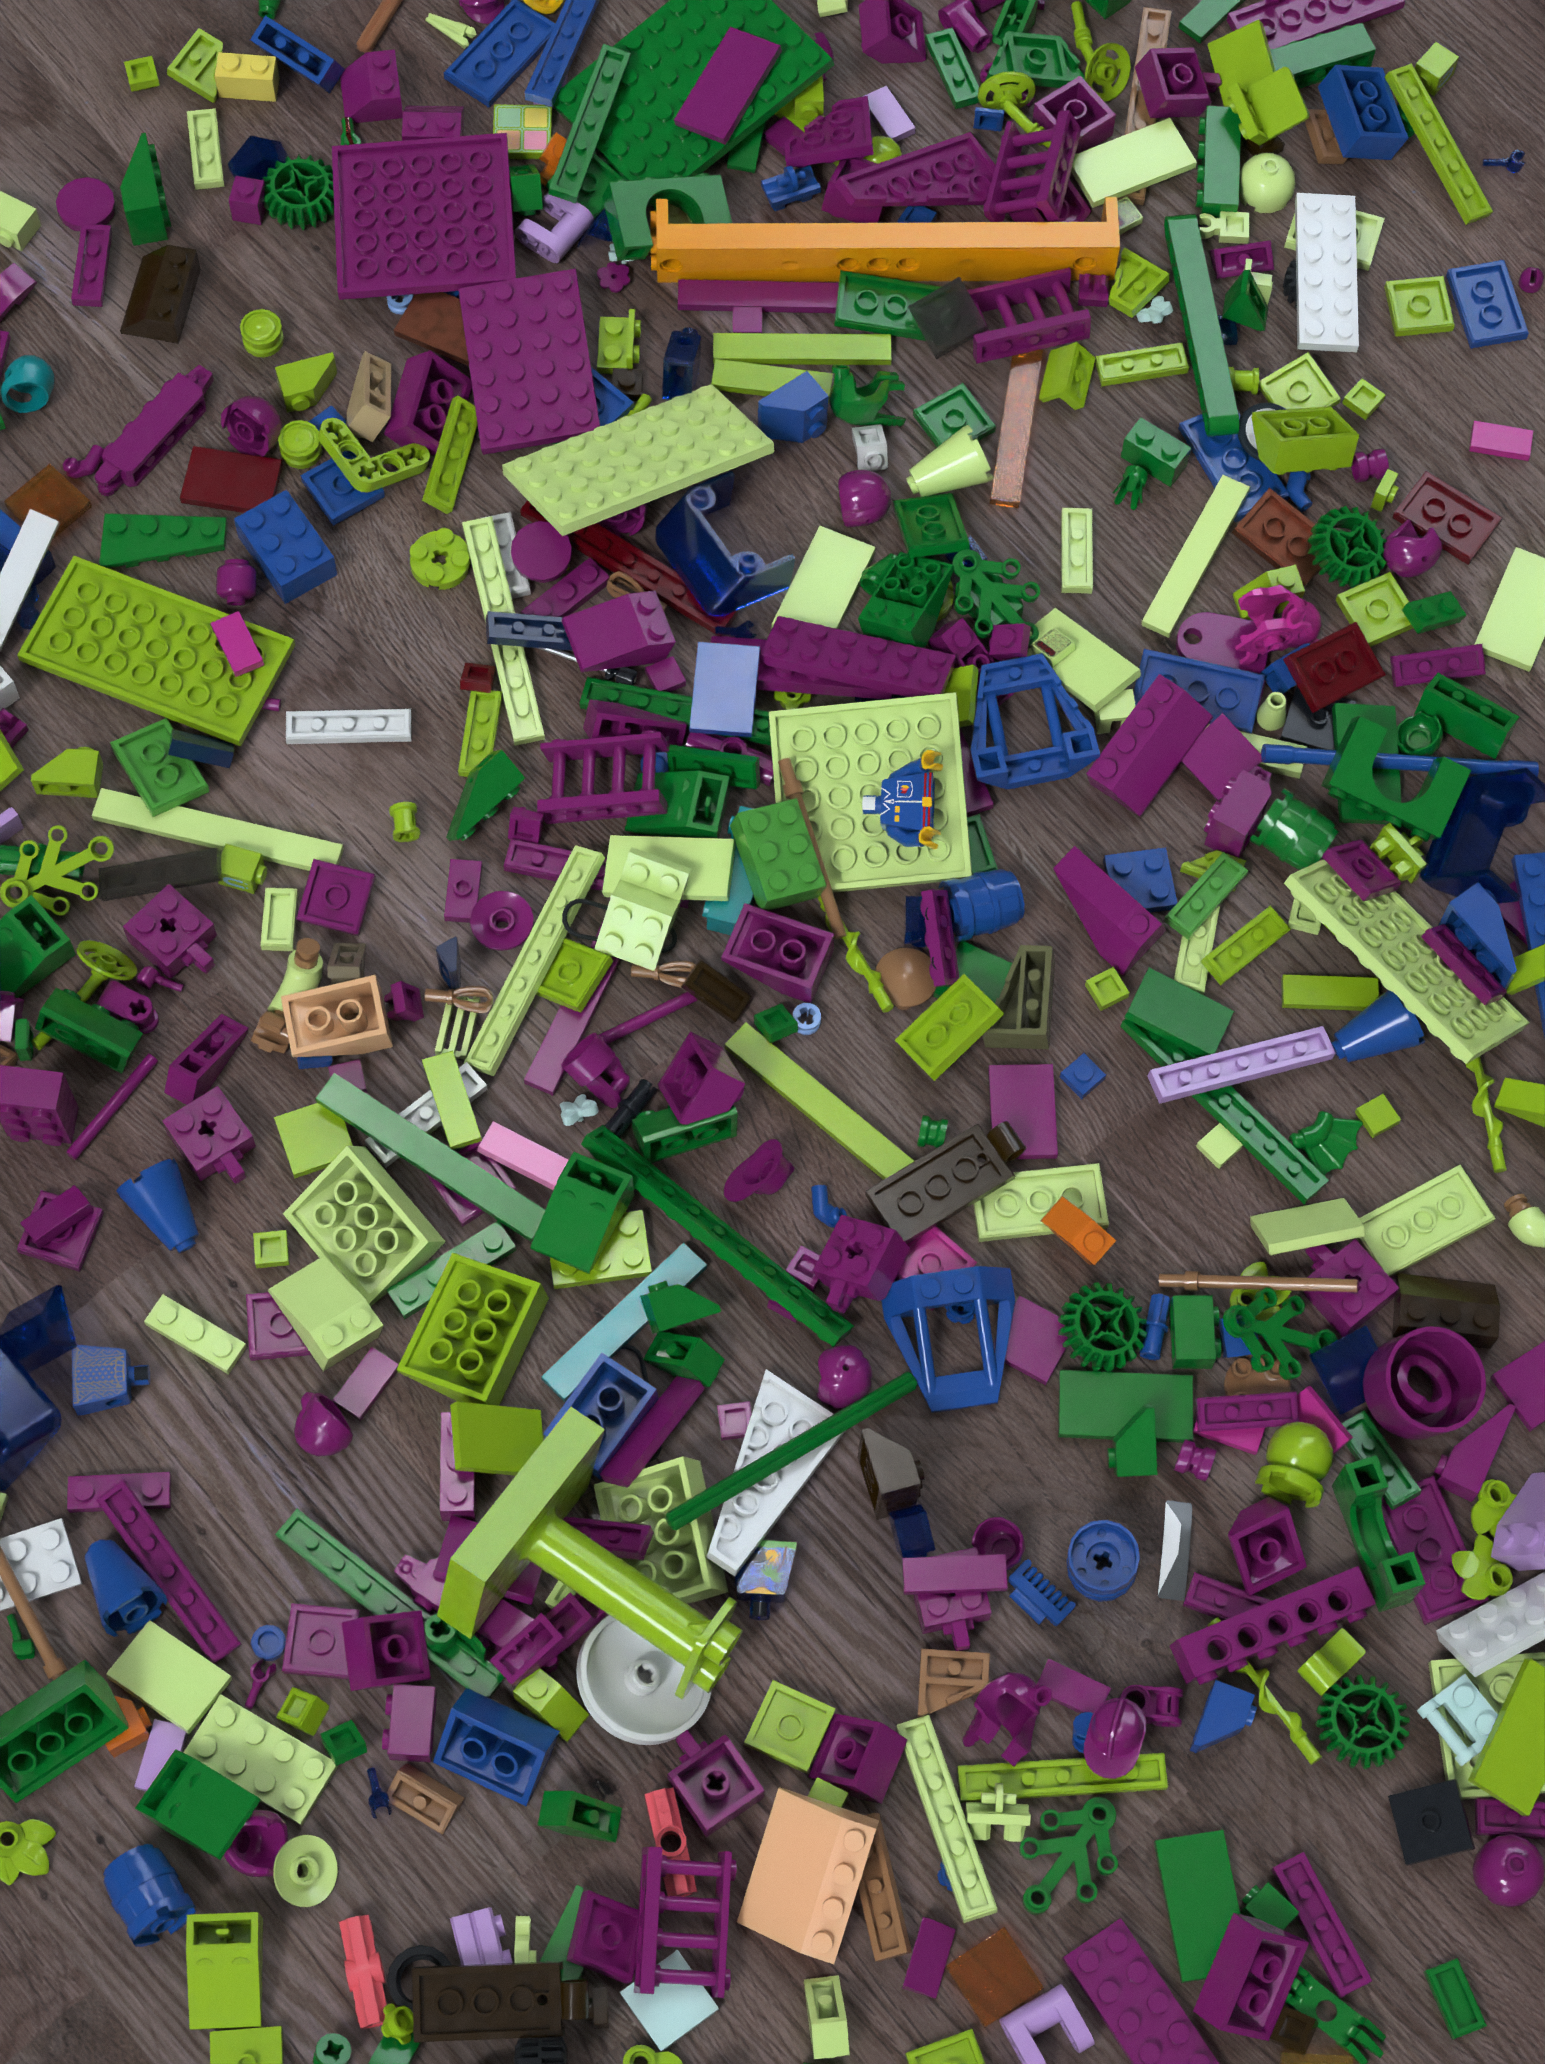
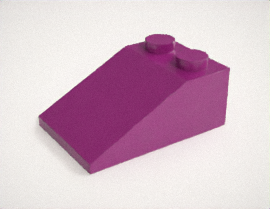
[561,591,676,672]
[721,903,834,1004]

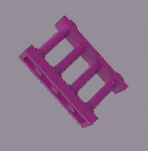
[983,110,1081,222]
[956,268,1091,364]
[537,730,669,824]
[634,1847,737,1998]

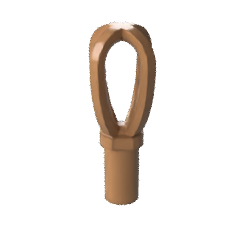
[607,571,668,613]
[631,961,695,988]
[425,986,493,1013]

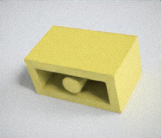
[215,52,280,102]

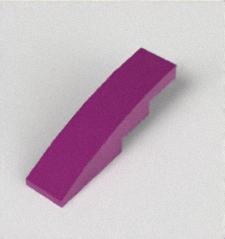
[490,1592,607,1686]

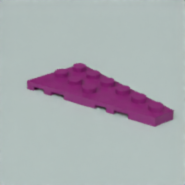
[835,132,1018,207]

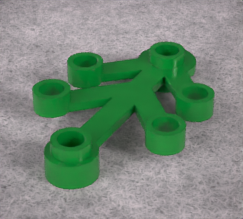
[952,549,1040,649]
[1223,1288,1338,1380]
[1019,1797,1118,1915]

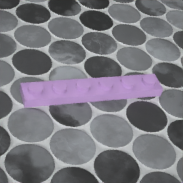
[1147,1026,1336,1104]

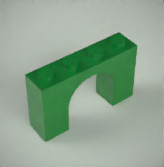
[602,173,732,261]
[1321,715,1471,842]
[1332,1455,1426,1612]

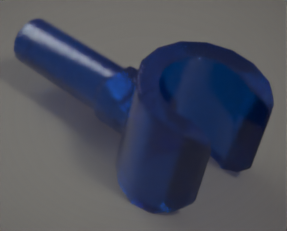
[1482,149,1525,173]
[715,620,757,639]
[367,1768,392,1819]

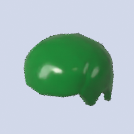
[1397,711,1443,756]

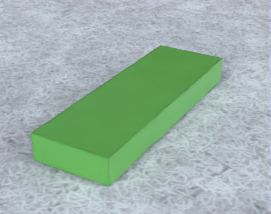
[1164,852,1248,940]

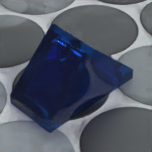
[228,135,289,180]

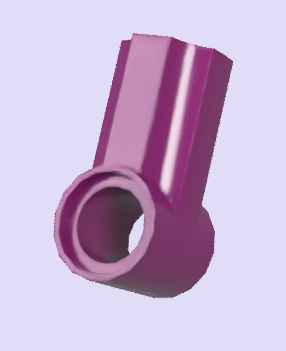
[938,0,993,54]

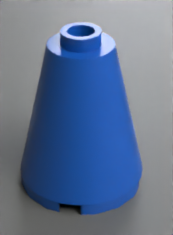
[1331,990,1425,1063]
[116,1158,199,1253]
[85,1539,167,1637]

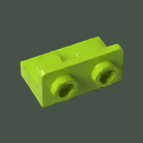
[597,309,641,374]

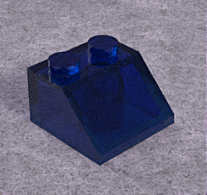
[0,1285,77,1373]

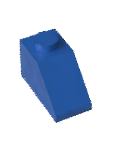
[1189,1680,1257,1753]

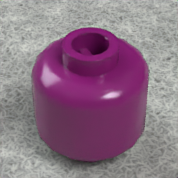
[216,559,257,606]

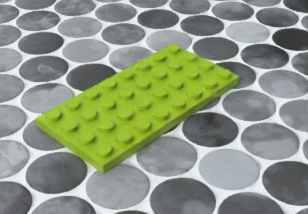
[17,556,295,746]

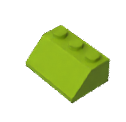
[1251,406,1359,475]

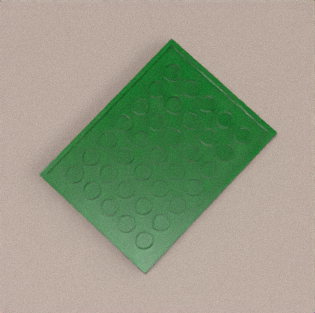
[553,0,834,210]

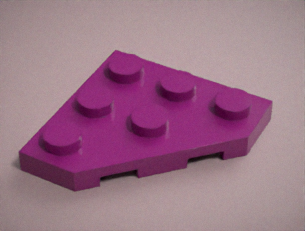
[784,96,874,168]

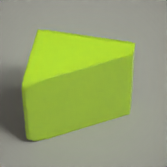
[276,1687,329,1736]

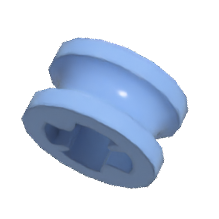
[386,294,413,315]
[793,1003,821,1035]

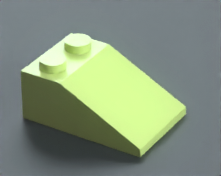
[268,1256,383,1372]

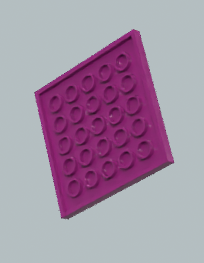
[332,133,516,300]

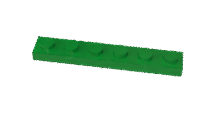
[548,44,631,204]

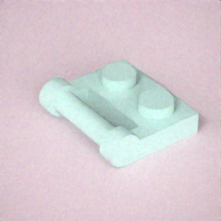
[1417,1674,1498,1767]

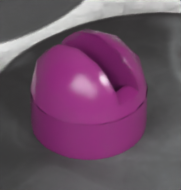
[1518,267,1544,293]

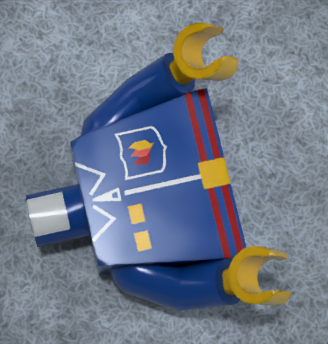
[862,750,943,850]

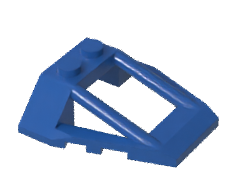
[971,653,1100,789]
[881,1266,1015,1413]

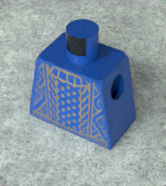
[72,1345,150,1416]

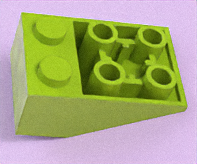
[186,1912,263,2030]

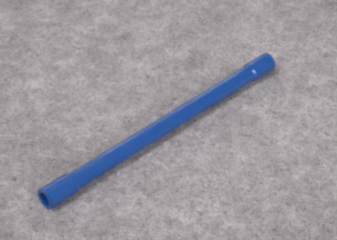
[1261,744,1539,780]

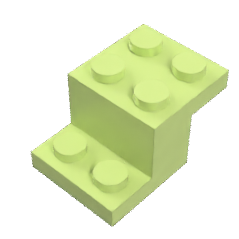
[595,847,691,971]

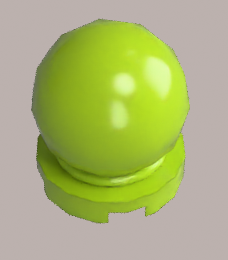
[1255,1422,1333,1508]

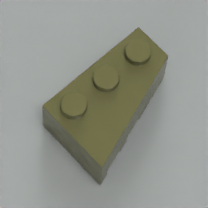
[982,945,1055,1049]

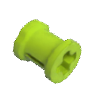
[1228,367,1259,395]
[389,802,420,842]

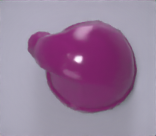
[294,1392,353,1457]

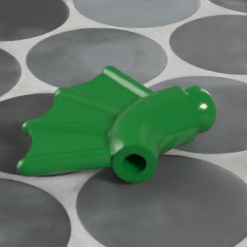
[1289,1111,1363,1175]

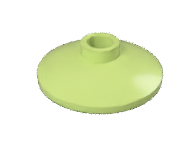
[273,1835,338,1907]

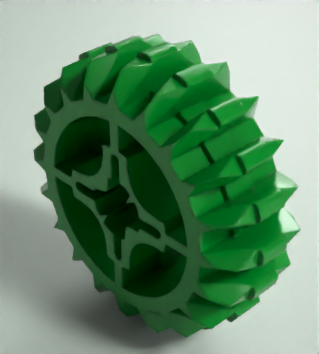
[263,154,334,231]
[1307,506,1387,588]
[1058,1282,1147,1372]
[1315,1675,1410,1770]

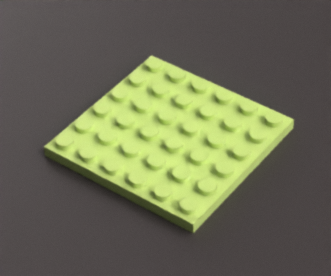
[769,692,972,892]

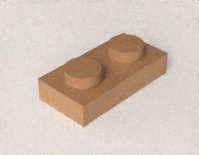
[1305,109,1348,164]

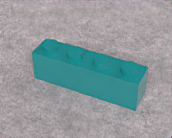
[702,806,755,935]

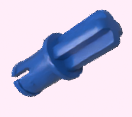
[1140,1293,1170,1360]

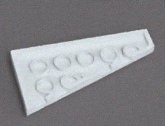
[707,1369,846,1576]

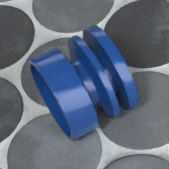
[1067,1520,1140,1602]

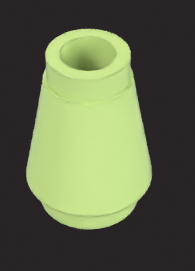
[1256,692,1287,731]

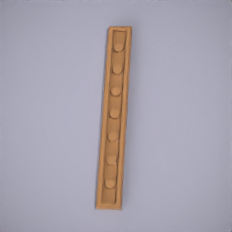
[1117,7,1172,205]

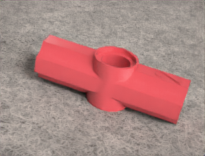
[644,1787,698,1897]
[339,1915,387,2030]

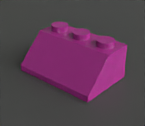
[384,350,472,456]
[658,1031,745,1125]
[1193,1913,1309,2041]

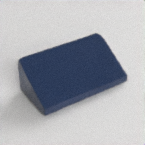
[168,729,234,768]
[436,936,461,990]

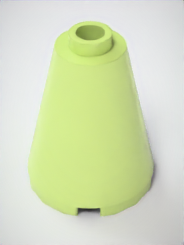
[906,425,994,497]

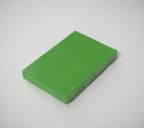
[110,718,209,817]

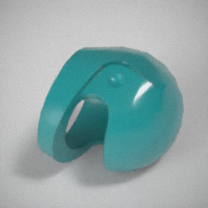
[1,355,55,413]

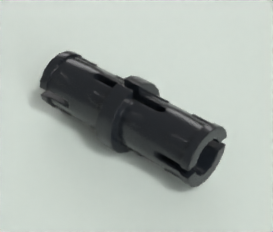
[604,1079,657,1138]

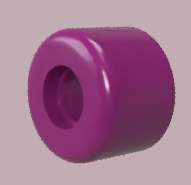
[1363,1326,1486,1440]

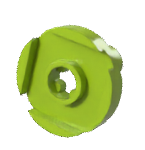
[410,528,471,590]

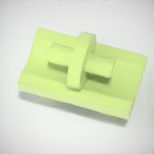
[965,1783,1031,1842]

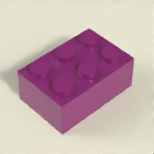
[0,1065,79,1146]

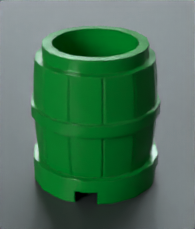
[1249,788,1339,870]

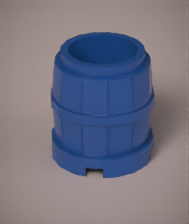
[938,869,1025,943]
[103,1844,196,1947]

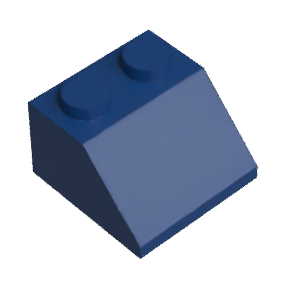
[758,371,829,443]

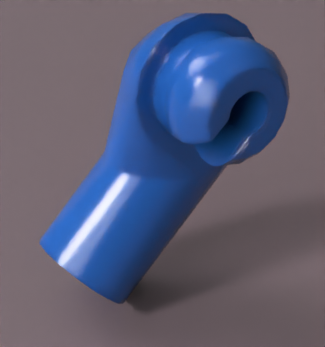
[1286,471,1313,512]
[811,1185,847,1228]

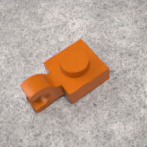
[539,132,567,187]

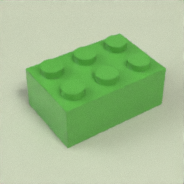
[730,798,827,911]

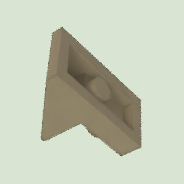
[327,943,366,985]

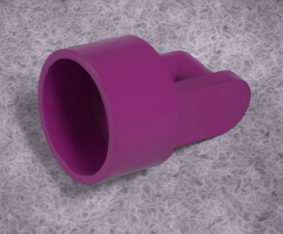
[561,1033,630,1108]

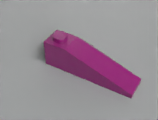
[1053,846,1166,976]

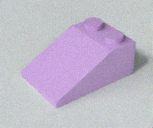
[1491,1472,1545,1571]

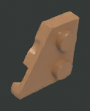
[917,1649,990,1717]

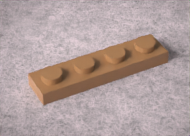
[858,1812,912,1962]

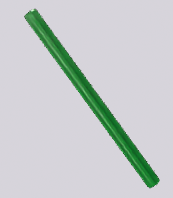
[665,1372,917,1530]

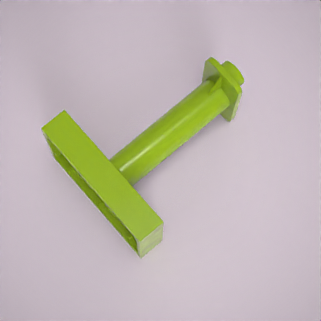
[437,1407,743,1700]

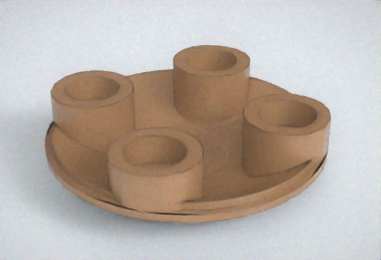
[875,948,937,1010]
[1224,1355,1291,1396]

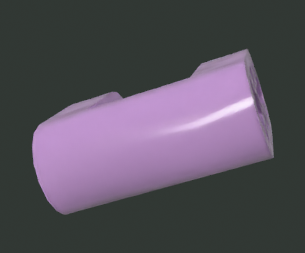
[515,193,594,263]
[999,1984,1095,2064]

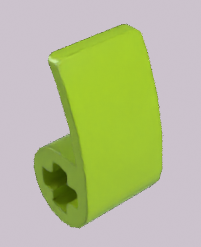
[1297,1628,1366,1696]

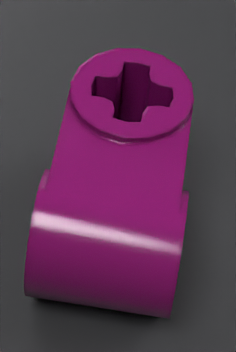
[96,980,159,1034]
[1118,1684,1183,1727]

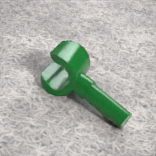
[7,1614,35,1660]

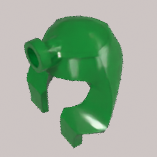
[829,365,906,427]

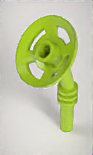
[1071,1,1131,102]
[978,71,1051,148]
[31,940,137,1050]

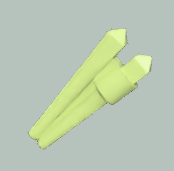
[425,13,477,49]

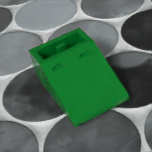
[120,133,171,246]
[858,552,954,648]
[625,771,730,839]
[0,895,76,998]
[530,1152,634,1274]
[135,1749,261,1860]

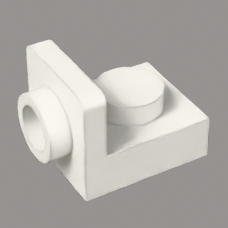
[852,424,888,471]

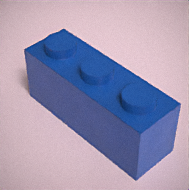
[250,15,345,94]

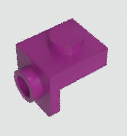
[989,623,1031,661]

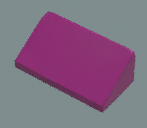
[1209,240,1274,279]
[20,1185,94,1249]
[902,1916,956,1999]

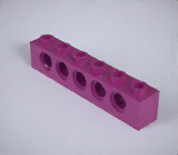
[1170,1566,1376,1685]

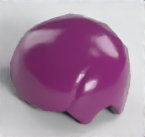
[972,1517,1025,1570]

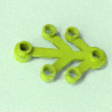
[0,825,114,916]

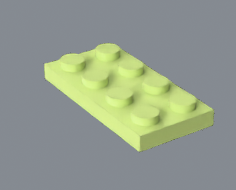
[183,1694,339,1826]

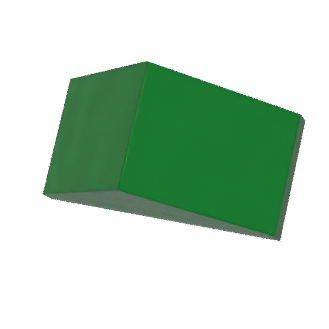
[992,0,1038,45]
[1222,270,1268,331]

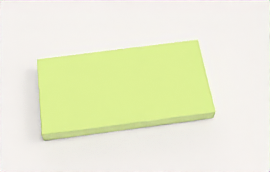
[1071,118,1197,208]
[772,526,876,629]
[1474,547,1545,672]
[1027,608,1141,712]
[602,835,736,901]
[973,1163,1109,1242]
[1356,1165,1496,1277]

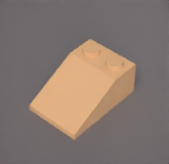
[281,975,393,1057]

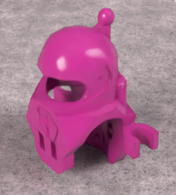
[1235,585,1322,666]

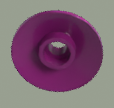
[470,891,534,951]

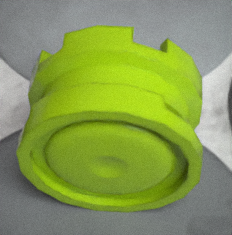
[240,309,284,358]
[278,420,323,469]

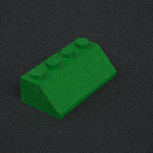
[0,1660,129,1803]

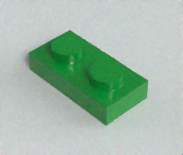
[1402,591,1466,634]

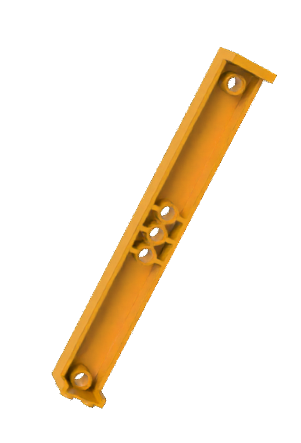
[650,197,1120,283]

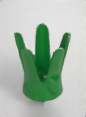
[1112,465,1148,511]

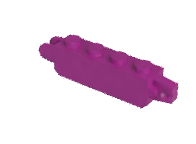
[94,365,214,496]
[394,1554,559,1674]

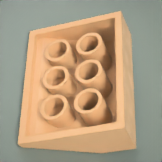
[737,1787,879,1964]

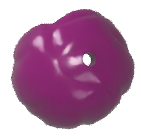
[838,470,891,528]
[1383,519,1442,578]
[816,1345,873,1408]
[224,1810,289,1877]

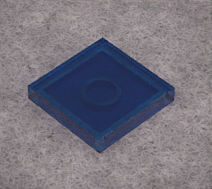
[1309,1326,1378,1415]

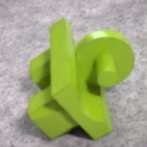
[1370,823,1427,883]

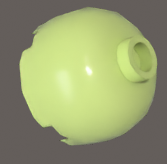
[1239,153,1295,213]

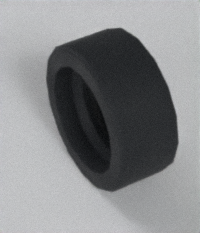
[387,1945,452,2012]

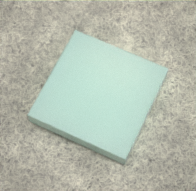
[620,1950,719,2052]

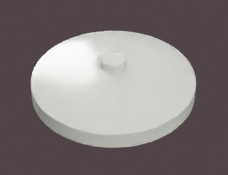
[576,1615,712,1745]

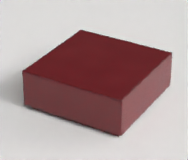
[460,663,496,693]

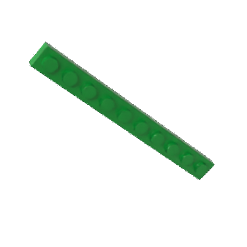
[581,1125,854,1347]

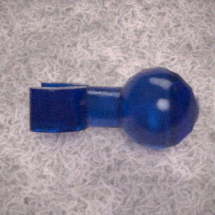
[17,584,40,630]

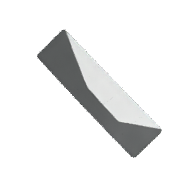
[1158,1500,1192,1601]

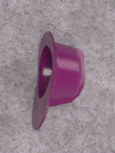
[724,1139,795,1202]
[1084,1698,1147,1779]

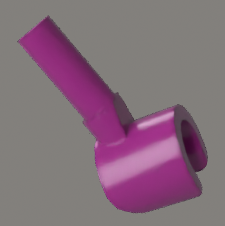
[137,966,184,992]
[245,1659,277,1709]

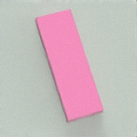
[477,1121,569,1190]

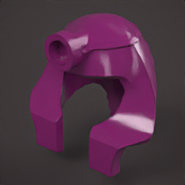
[962,1672,1052,1766]

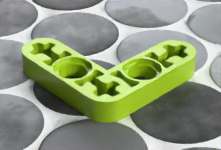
[318,418,430,493]

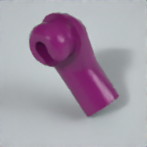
[63,445,104,479]

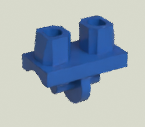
[761,165,821,211]

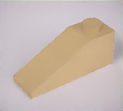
[346,351,391,442]

